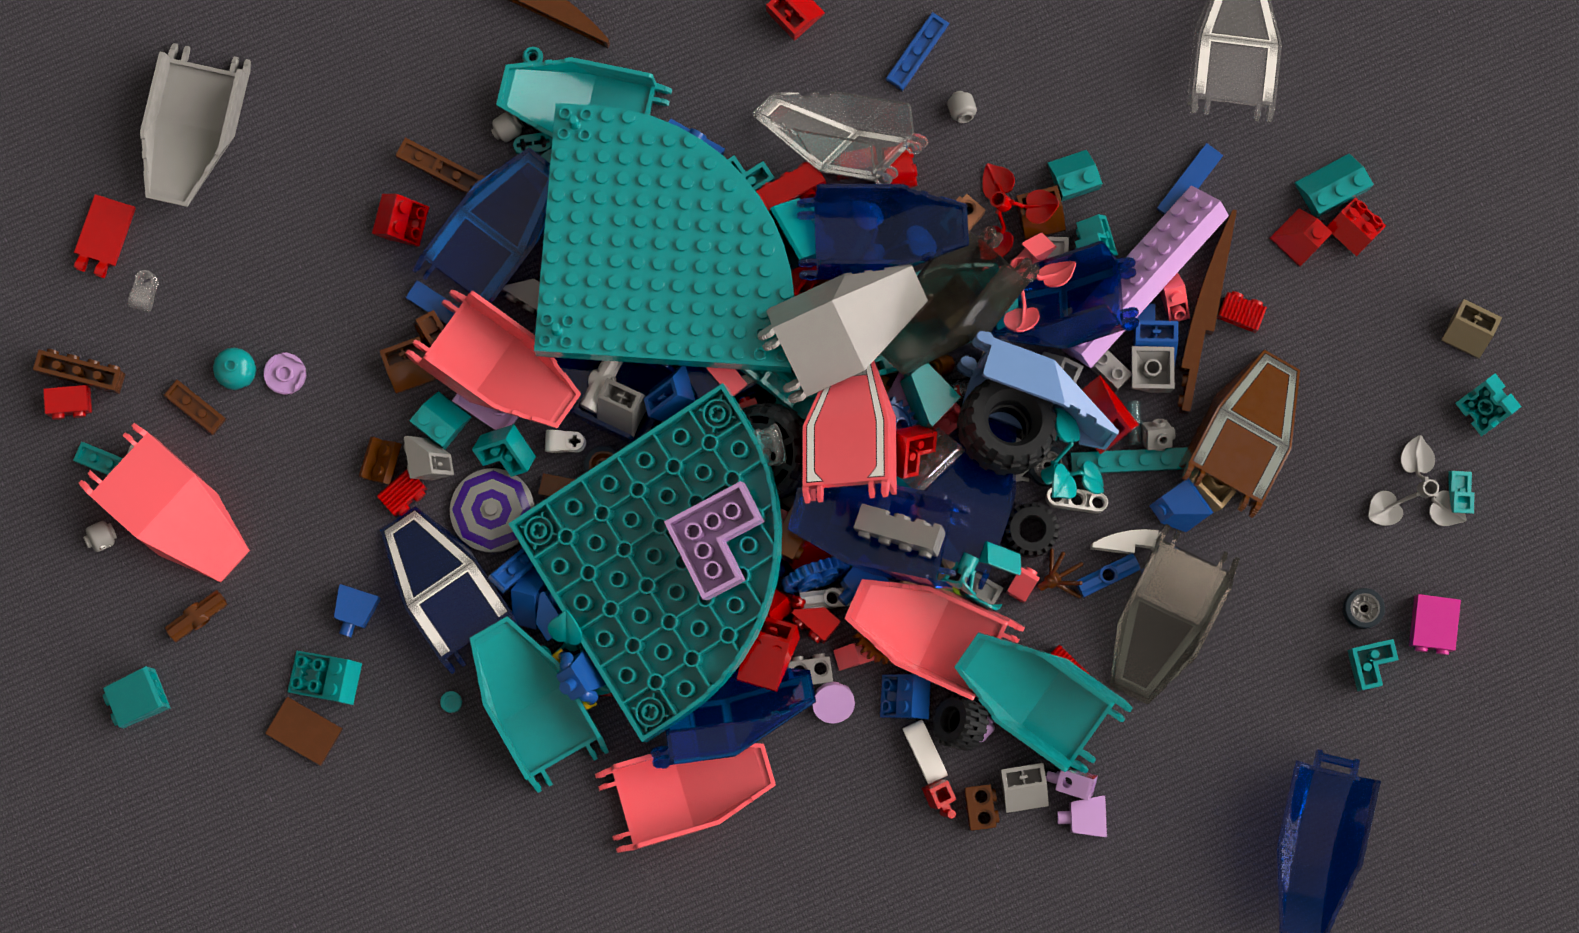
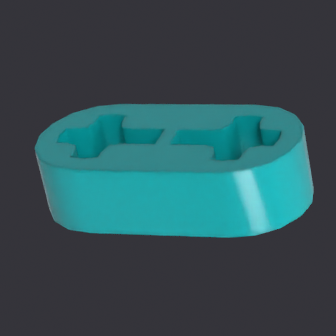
[513,132,552,156]

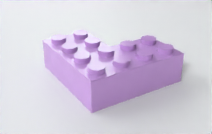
[664,481,764,601]

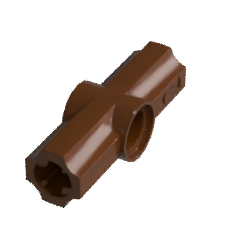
[165,590,228,643]

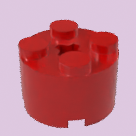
[882,146,918,191]

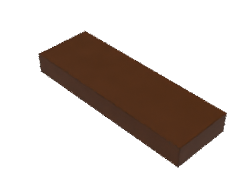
[164,379,226,435]

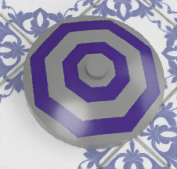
[450,468,535,553]

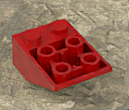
[1082,375,1139,454]
[737,617,800,692]

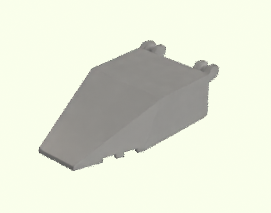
[140,43,251,207]
[758,264,928,403]

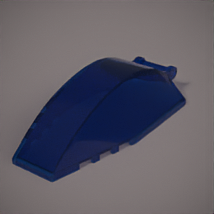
[1277,749,1381,933]

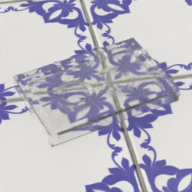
[899,427,965,495]

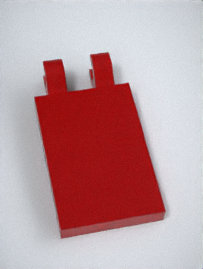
[74,194,136,279]

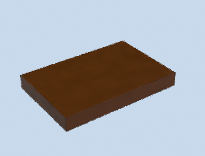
[265,697,343,766]

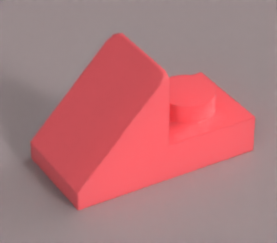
[1016,232,1057,274]
[930,403,961,438]
[833,643,874,671]

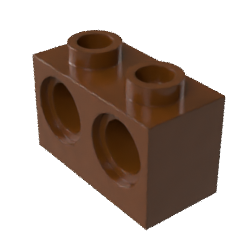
[413,310,444,348]
[964,784,1000,831]

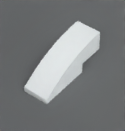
[1090,529,1159,555]

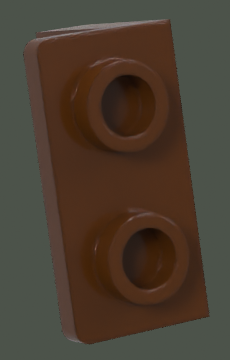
[359,437,402,485]

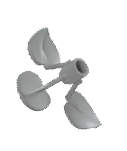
[1368,435,1466,526]

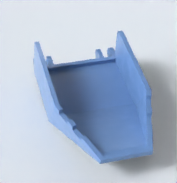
[957,331,1119,450]

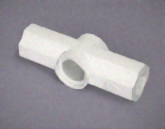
[579,361,623,413]
[799,588,852,609]

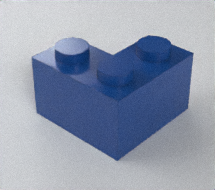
[511,567,548,629]

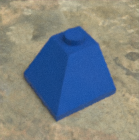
[1150,478,1214,532]

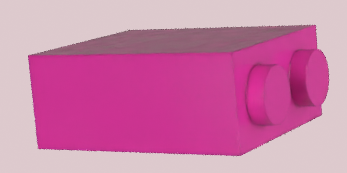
[1409,594,1461,655]

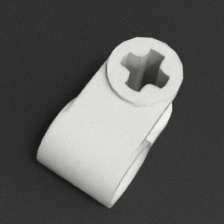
[545,430,586,453]

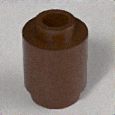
[927,354,955,376]

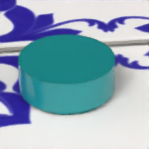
[440,691,462,713]

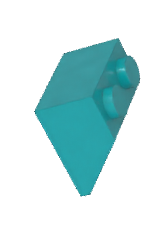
[1047,150,1103,202]
[410,391,472,450]

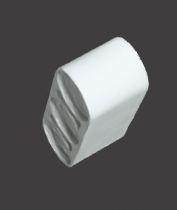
[1045,488,1108,514]
[902,719,948,785]

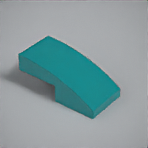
[1449,471,1475,514]

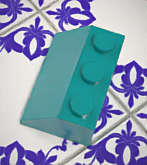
[1295,153,1374,218]
[770,198,836,263]

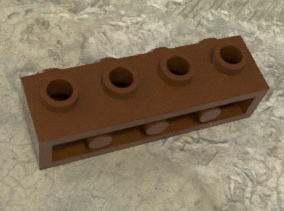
[33,349,125,394]

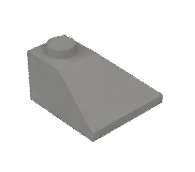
[1131,346,1175,393]

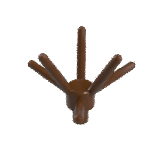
[1038,548,1084,598]

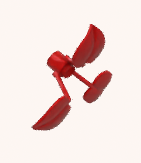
[980,163,1059,261]

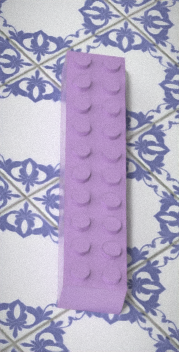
[1054,185,1229,368]

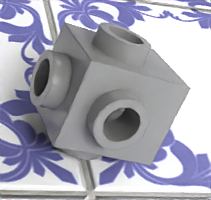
[1142,419,1175,451]

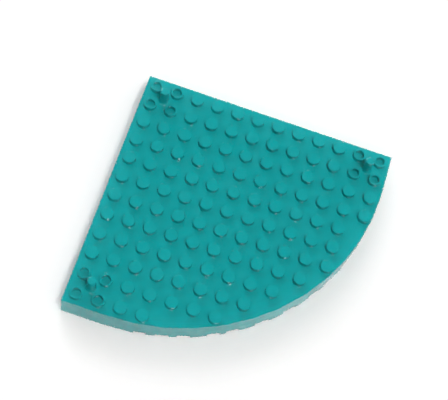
[534,103,794,373]
[508,383,782,742]

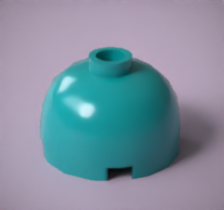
[213,347,256,390]

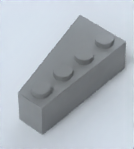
[854,504,946,559]

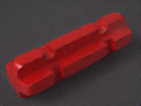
[781,592,806,609]

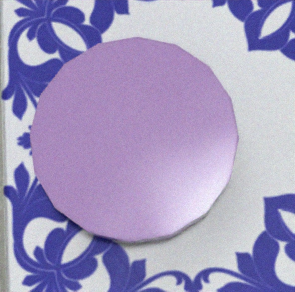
[263,352,306,395]
[812,682,855,723]

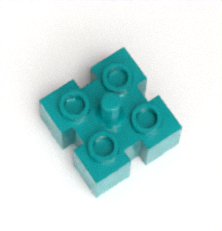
[1455,373,1522,437]

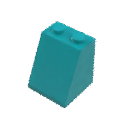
[900,360,961,428]
[103,666,171,728]

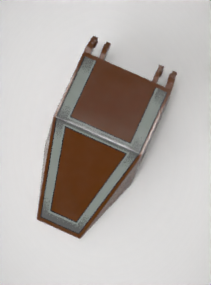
[1179,350,1300,518]

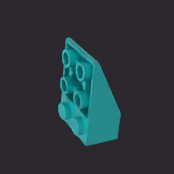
[288,651,362,705]

